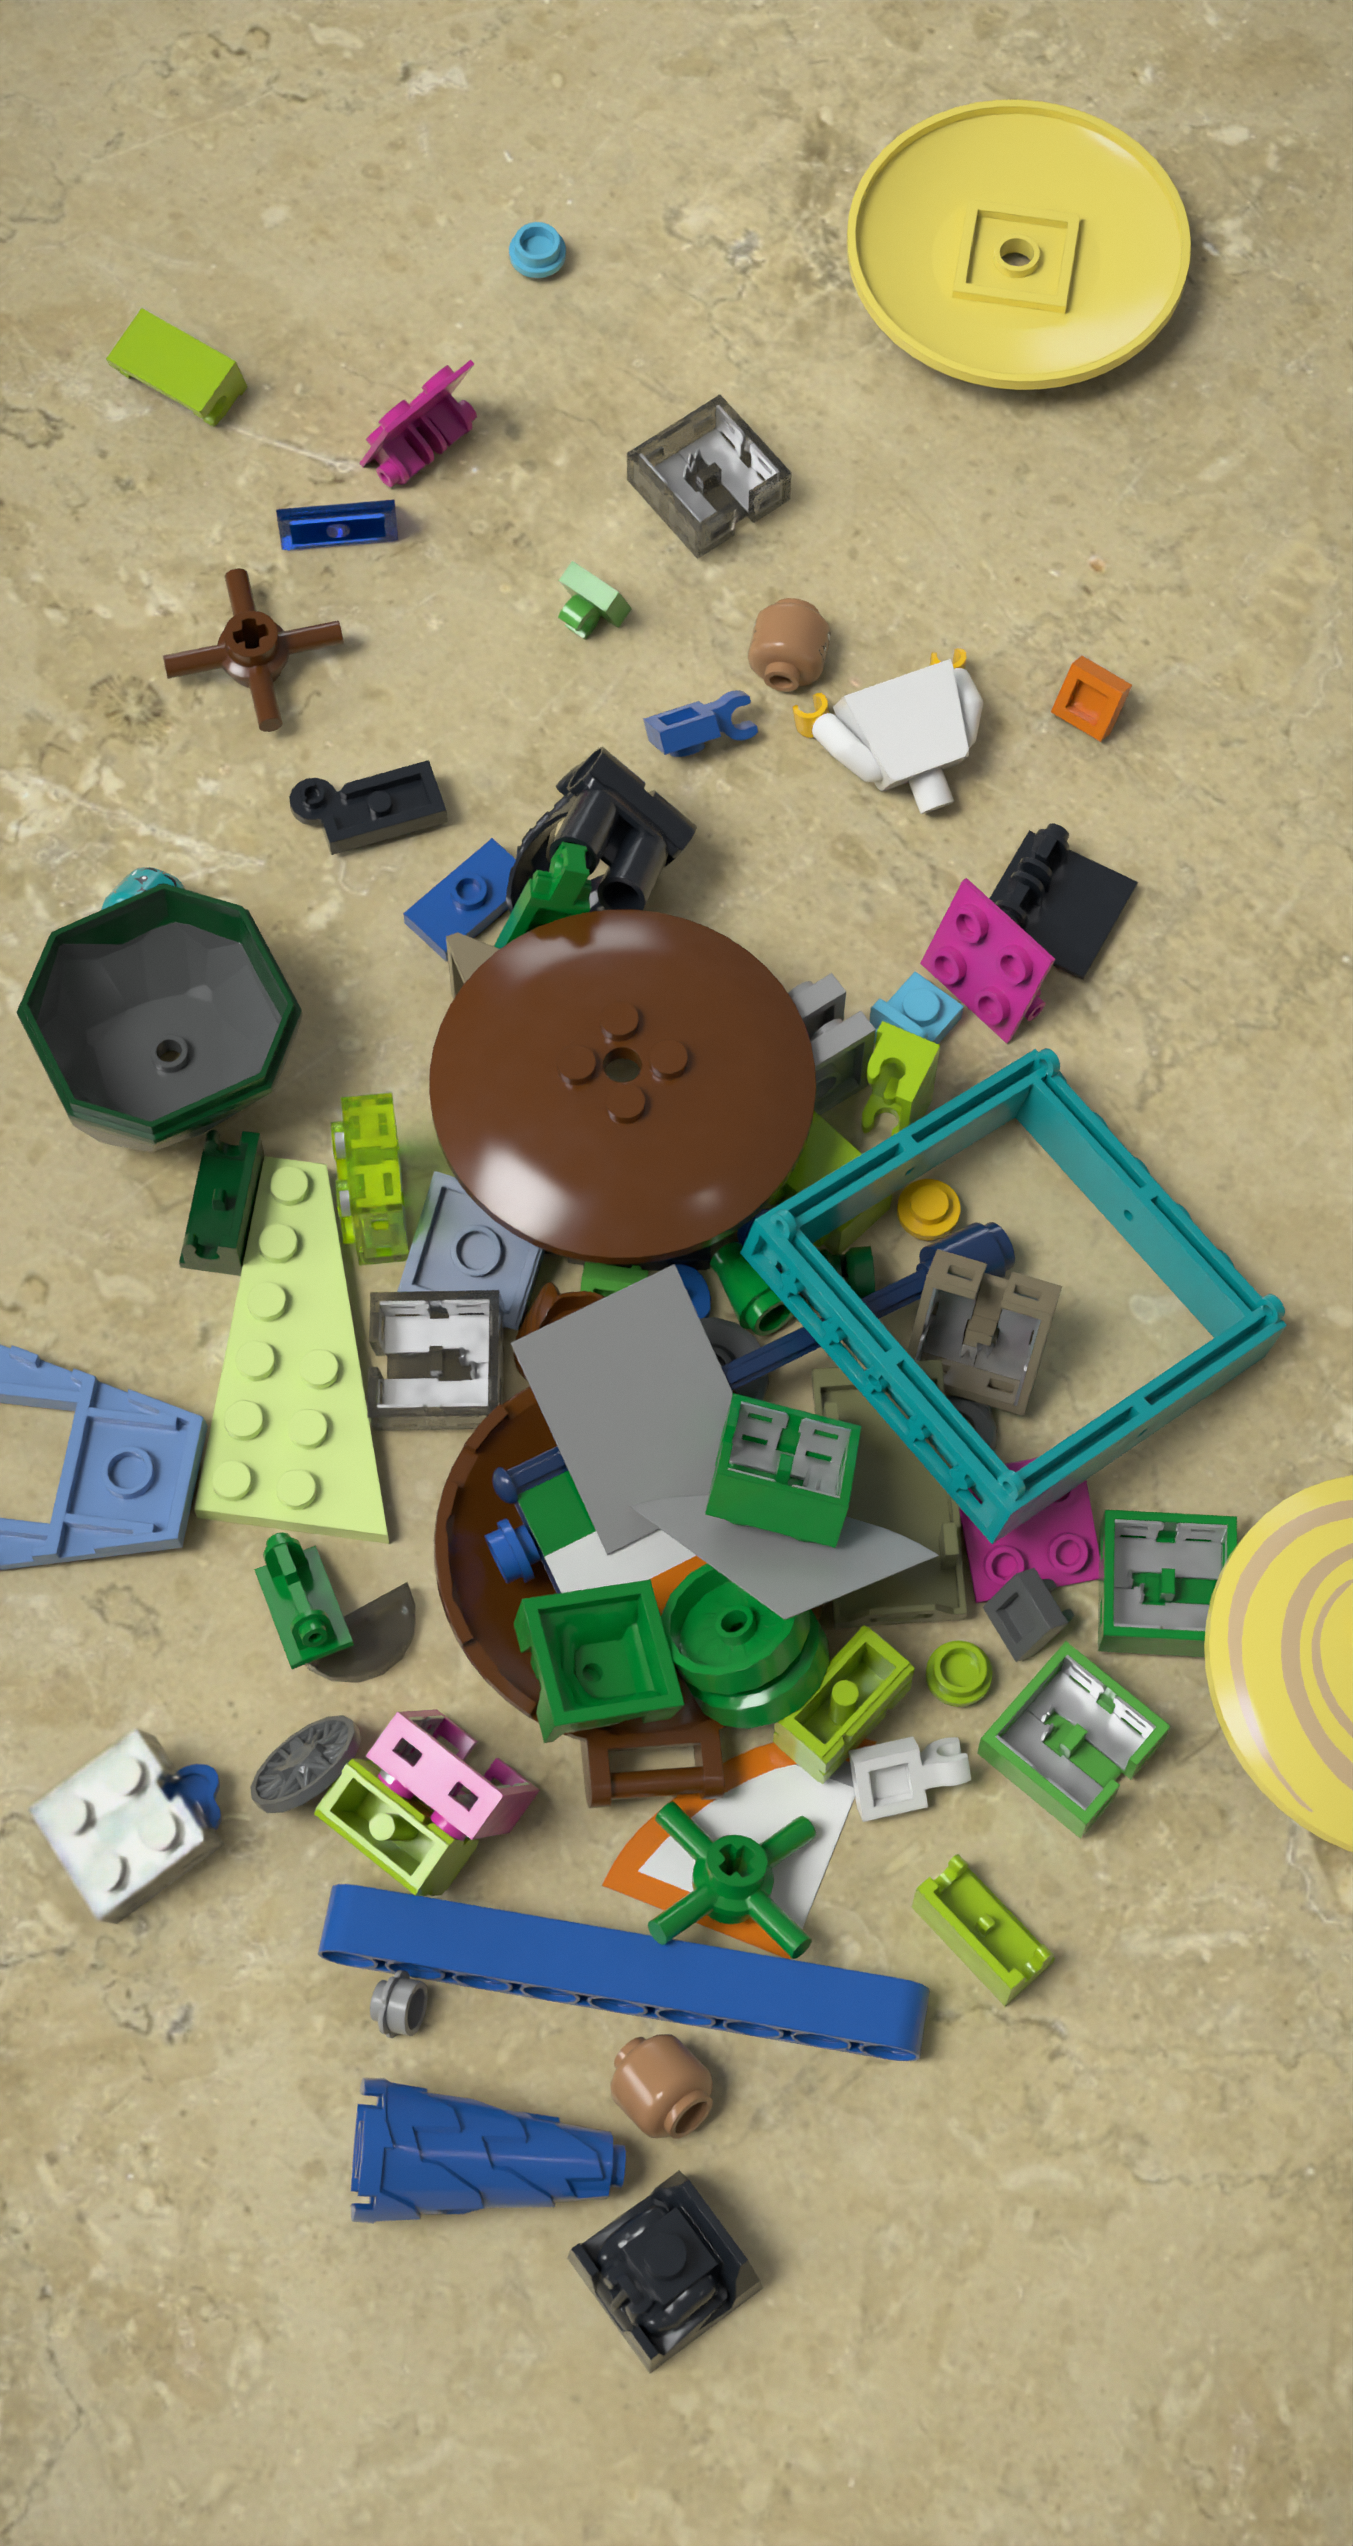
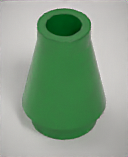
[710,1242,793,1336]

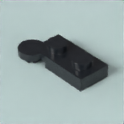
[289,760,448,855]

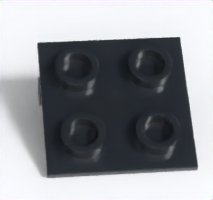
[989,823,1138,980]

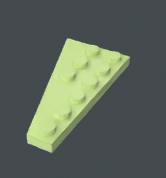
[195,1156,389,1544]

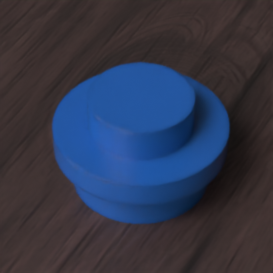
[484,1518,541,1584]

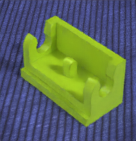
[106,308,248,427]
[861,1021,940,1136]
[912,1854,1055,2006]

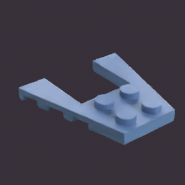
[0,1345,208,1570]

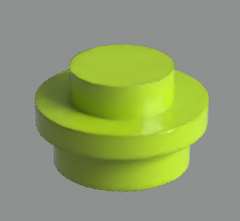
[926,1641,992,1707]

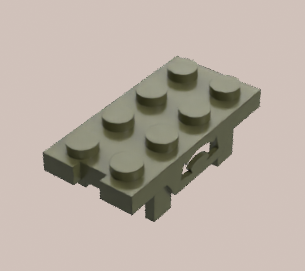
[811,1359,967,1629]

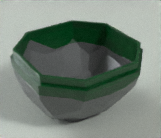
[16,883,303,1152]

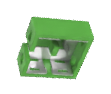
[977,1641,1170,1839]

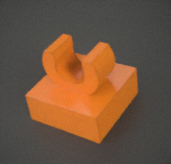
[1051,656,1132,742]

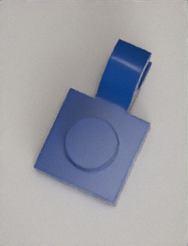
[643,690,758,757]

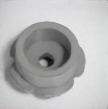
[370,1970,428,2038]

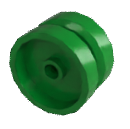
[661,1563,830,1729]

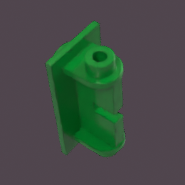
[254,1532,354,1669]

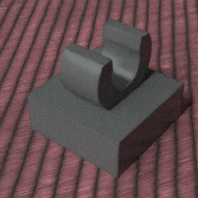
[983,1568,1074,1662]

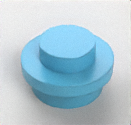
[509,222,566,278]

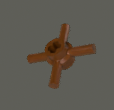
[163,568,344,732]

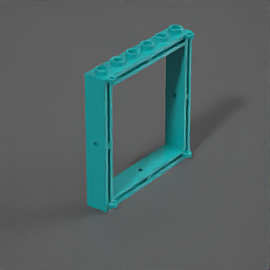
[740,1048,1287,1544]

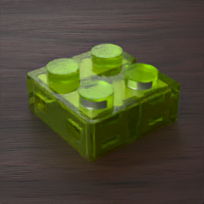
[331,1093,409,1266]

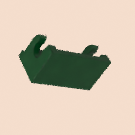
[179,1130,265,1276]

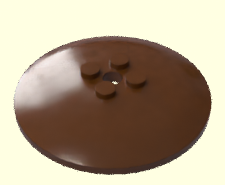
[429,910,816,1264]

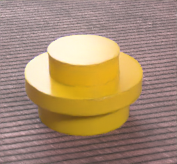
[897,1179,961,1241]

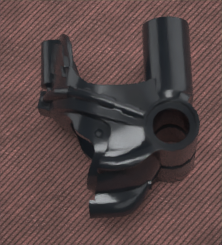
[506,746,697,913]

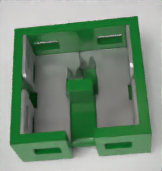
[705,1393,861,1548]
[1098,1509,1237,1657]

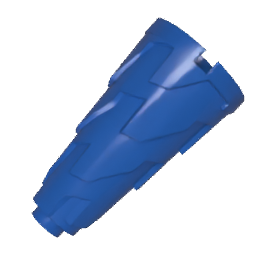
[351,2078,626,2224]

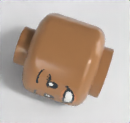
[748,598,831,692]

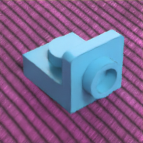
[869,971,964,1044]

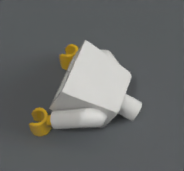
[792,648,983,814]

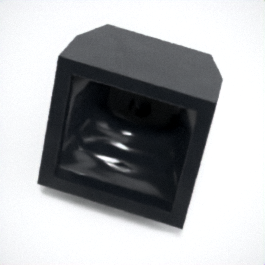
[567,2170,763,2373]

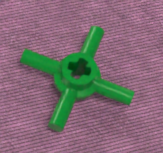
[648,1801,816,1959]

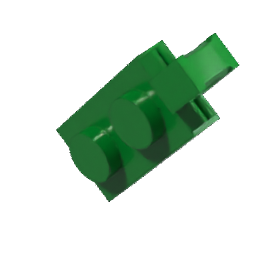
[494,842,592,949]

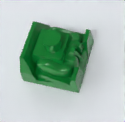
[513,1579,685,1743]

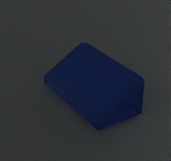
[276,499,398,550]

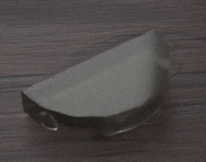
[305,1582,417,1683]

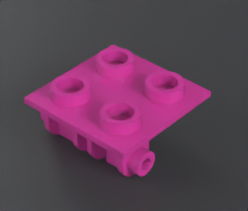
[359,360,477,487]
[920,878,1055,1044]
[959,1457,1099,1603]

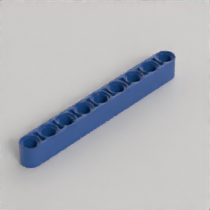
[318,1884,930,2061]

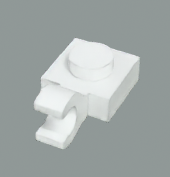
[848,1736,971,1822]

